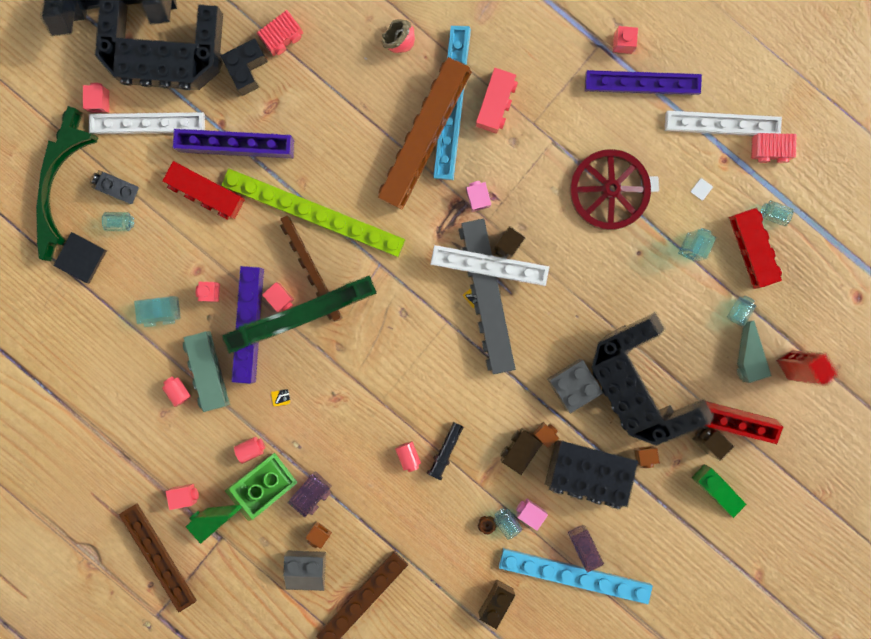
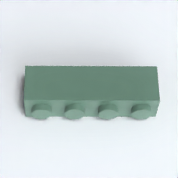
[183,331,230,412]

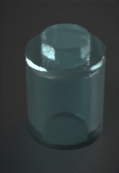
[761,200,794,227]
[102,212,134,231]
[727,296,756,327]
[494,508,523,540]

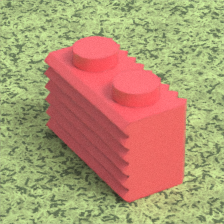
[257,10,303,56]
[751,133,796,163]

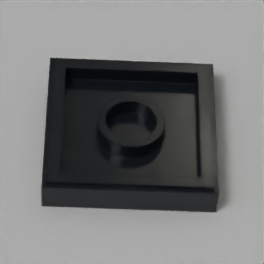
[53,232,107,284]

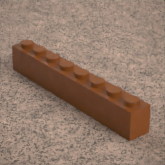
[378,57,472,210]

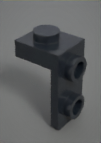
[90,170,139,204]

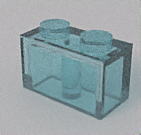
[678,228,717,262]
[134,296,181,327]

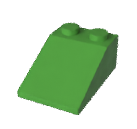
[225,453,298,521]

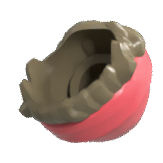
[382,19,415,53]

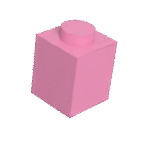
[466,181,492,212]
[516,498,548,531]

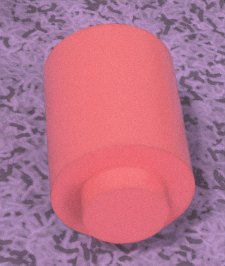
[162,376,191,407]
[234,436,265,464]
[395,441,421,472]

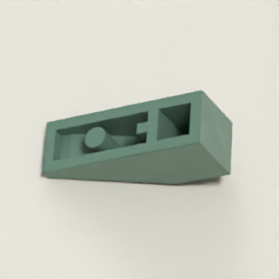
[737,321,771,383]

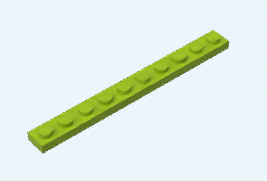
[221,168,405,257]

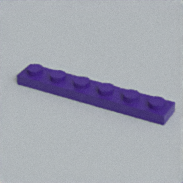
[585,70,702,95]

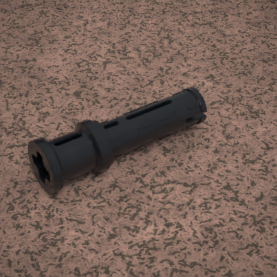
[427,422,464,480]

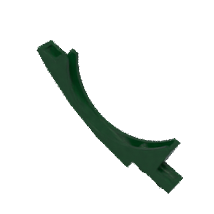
[36,106,98,261]
[222,275,377,354]

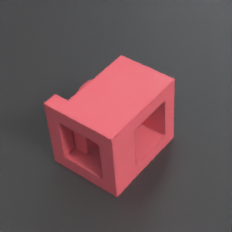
[196,281,220,302]

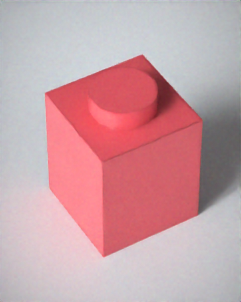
[613,26,638,54]
[83,83,109,113]
[262,282,295,312]
[166,483,199,510]

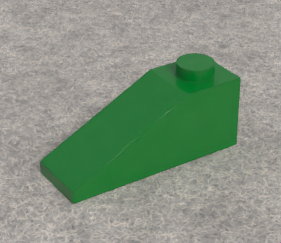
[691,464,747,518]
[185,505,242,544]

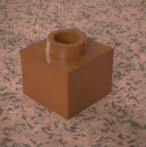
[533,422,559,449]
[634,445,660,468]
[305,521,332,549]

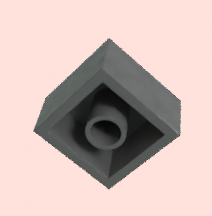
[547,359,603,413]

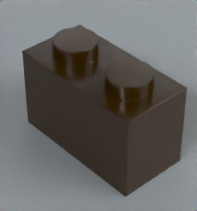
[494,226,526,259]
[693,426,734,461]
[500,429,543,475]
[478,580,516,630]

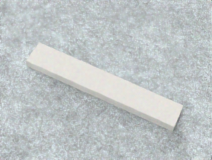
[665,111,782,136]
[89,112,205,134]
[431,245,549,286]

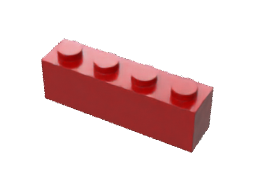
[162,161,245,220]
[729,208,782,289]
[776,351,839,386]
[705,401,784,444]

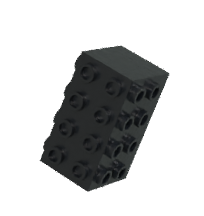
[545,440,638,510]

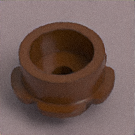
[478,516,497,535]

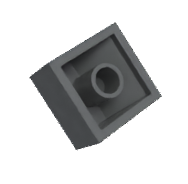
[283,550,326,591]

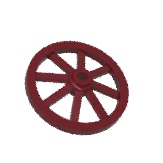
[570,149,651,230]

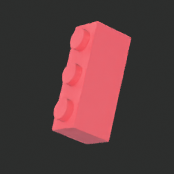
[475,67,518,134]

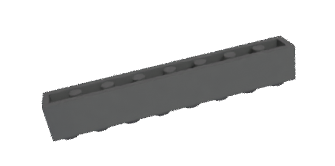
[458,218,516,375]

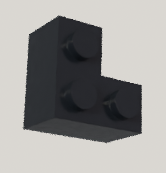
[220,38,268,96]

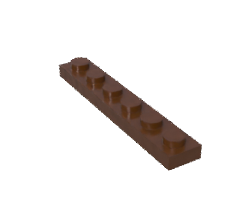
[280,215,343,322]
[119,503,197,613]
[316,551,408,639]

